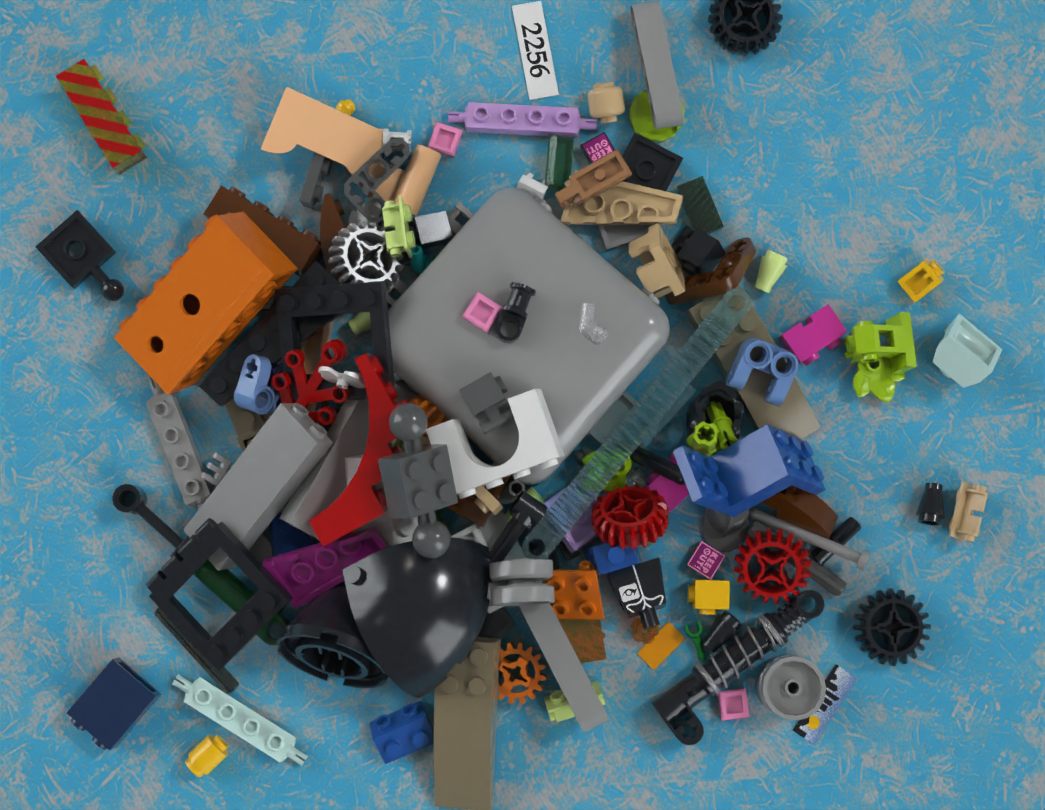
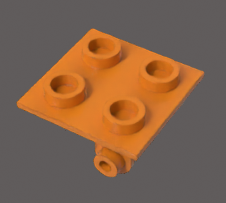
[542,561,604,620]

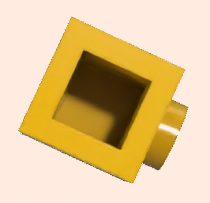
[687,579,730,615]

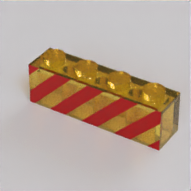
[56,59,148,175]

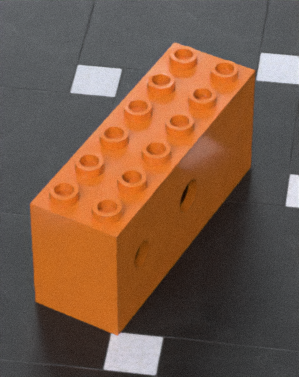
[114,211,298,395]

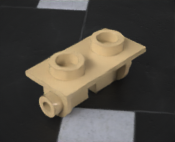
[948,481,988,542]

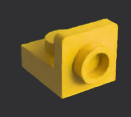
[897,258,944,303]

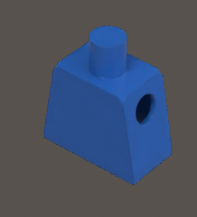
[583,543,642,575]

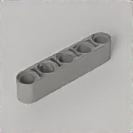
[630,0,683,130]

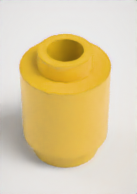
[185,734,228,778]

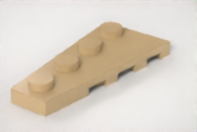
[561,170,683,225]

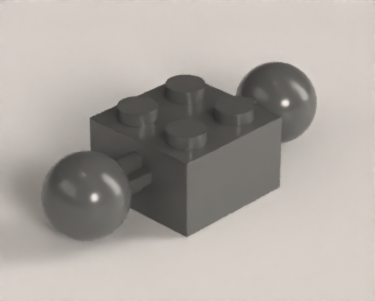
[378,403,458,558]

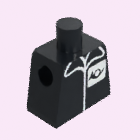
[607,557,666,630]

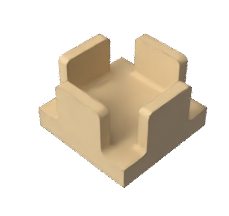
[629,223,685,298]

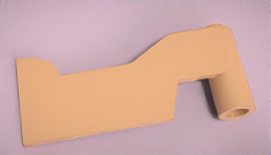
[260,87,442,217]

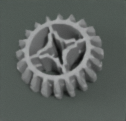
[328,221,404,290]

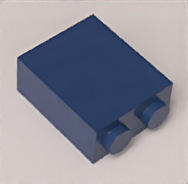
[67,658,161,750]

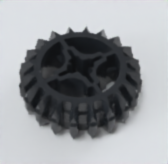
[708,0,783,56]
[852,588,931,666]

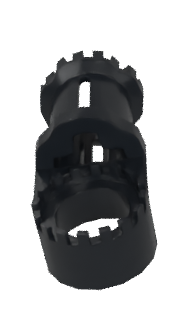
[495,282,536,344]

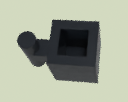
[671,225,725,276]

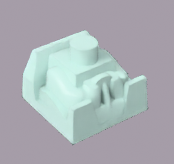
[933,314,1002,388]

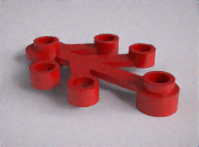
[271,339,351,425]

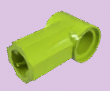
[686,421,722,457]

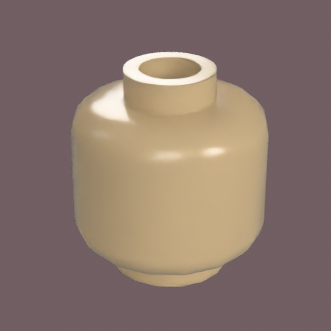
[587,82,625,123]

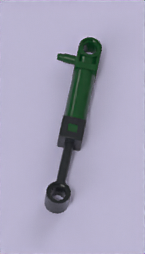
[112,484,289,645]

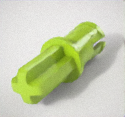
[706,401,738,450]

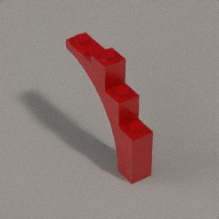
[309,353,417,547]

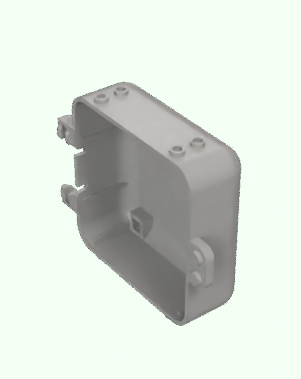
[372,187,670,485]

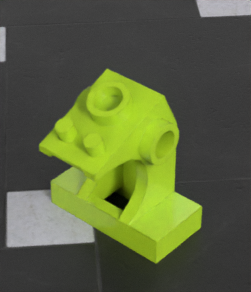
[843,312,917,374]

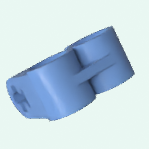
[726,337,799,407]
[234,354,284,415]

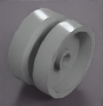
[489,558,555,606]
[757,654,826,721]

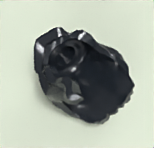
[686,381,745,446]

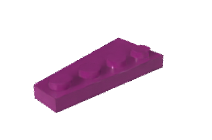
[262,526,390,609]

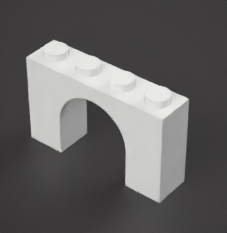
[426,389,565,499]

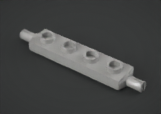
[146,379,213,509]

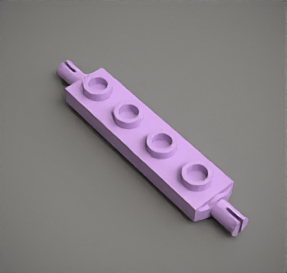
[448,102,597,138]

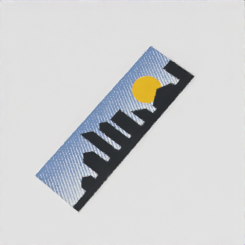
[793,664,857,745]

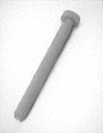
[749,508,871,571]

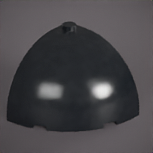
[342,538,492,698]

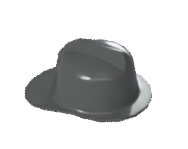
[703,507,751,552]

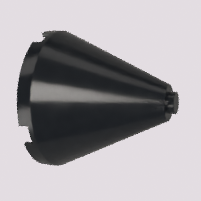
[276,581,388,688]

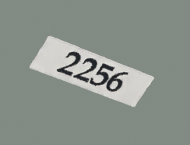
[512,1,559,100]

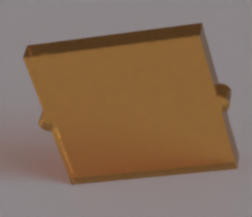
[558,619,606,663]

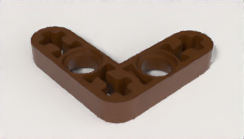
[664,237,756,305]

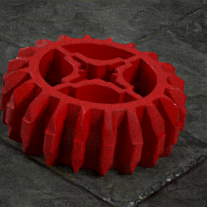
[591,483,669,551]
[734,528,812,605]

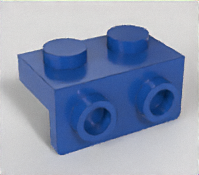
[370,701,434,764]

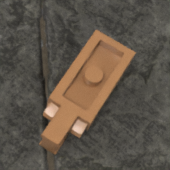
[555,149,632,208]

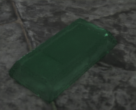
[545,133,574,191]

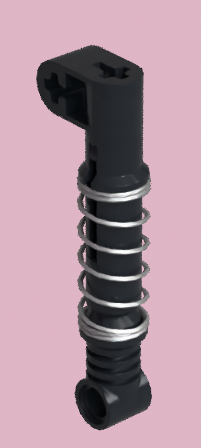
[652,590,825,745]

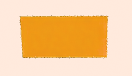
[637,621,686,670]

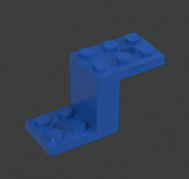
[673,424,826,517]

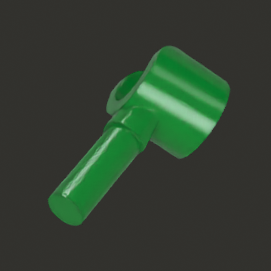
[685,621,706,661]

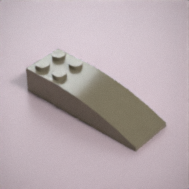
[685,285,820,439]
[433,637,501,810]

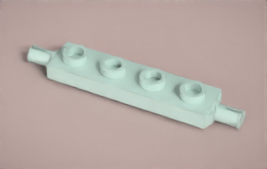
[172,674,308,766]

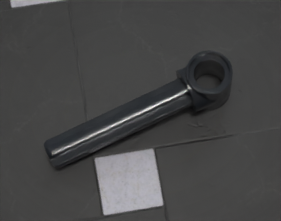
[489,490,547,563]

